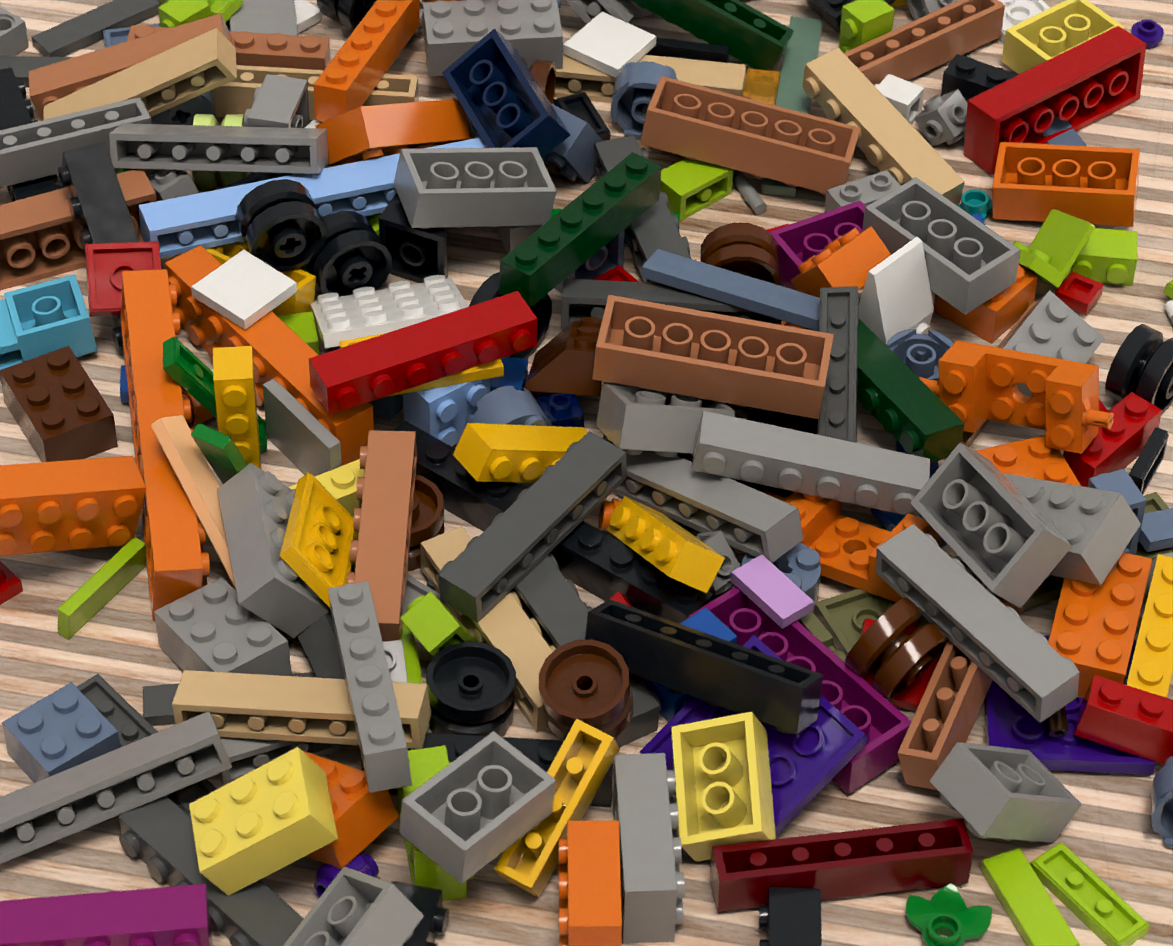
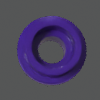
[1131,20,1164,49]

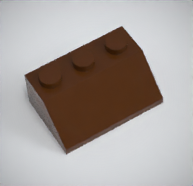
[525,317,604,396]

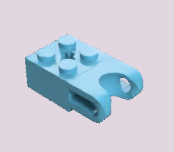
[0,274,98,370]

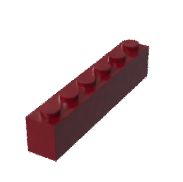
[710,818,973,912]

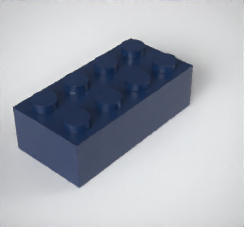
[442,29,570,158]

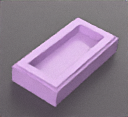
[731,554,814,629]

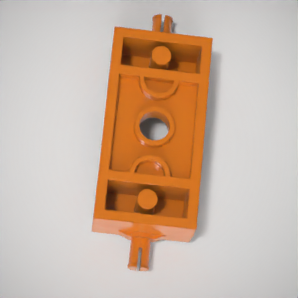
[919,340,1114,454]
[763,490,952,603]

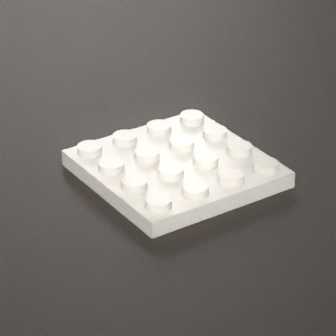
[310,275,469,348]

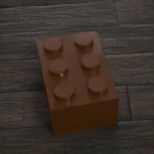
[0,346,118,462]

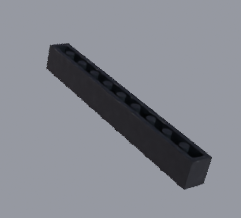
[393,421,713,624]

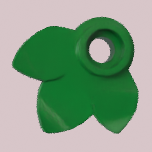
[905,884,992,946]

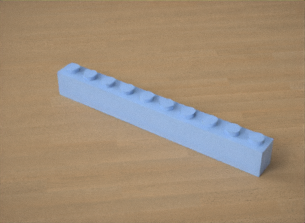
[138,137,487,258]

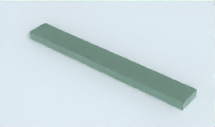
[761,16,823,197]

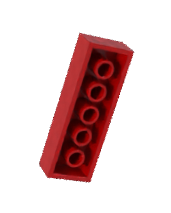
[964,26,1146,175]

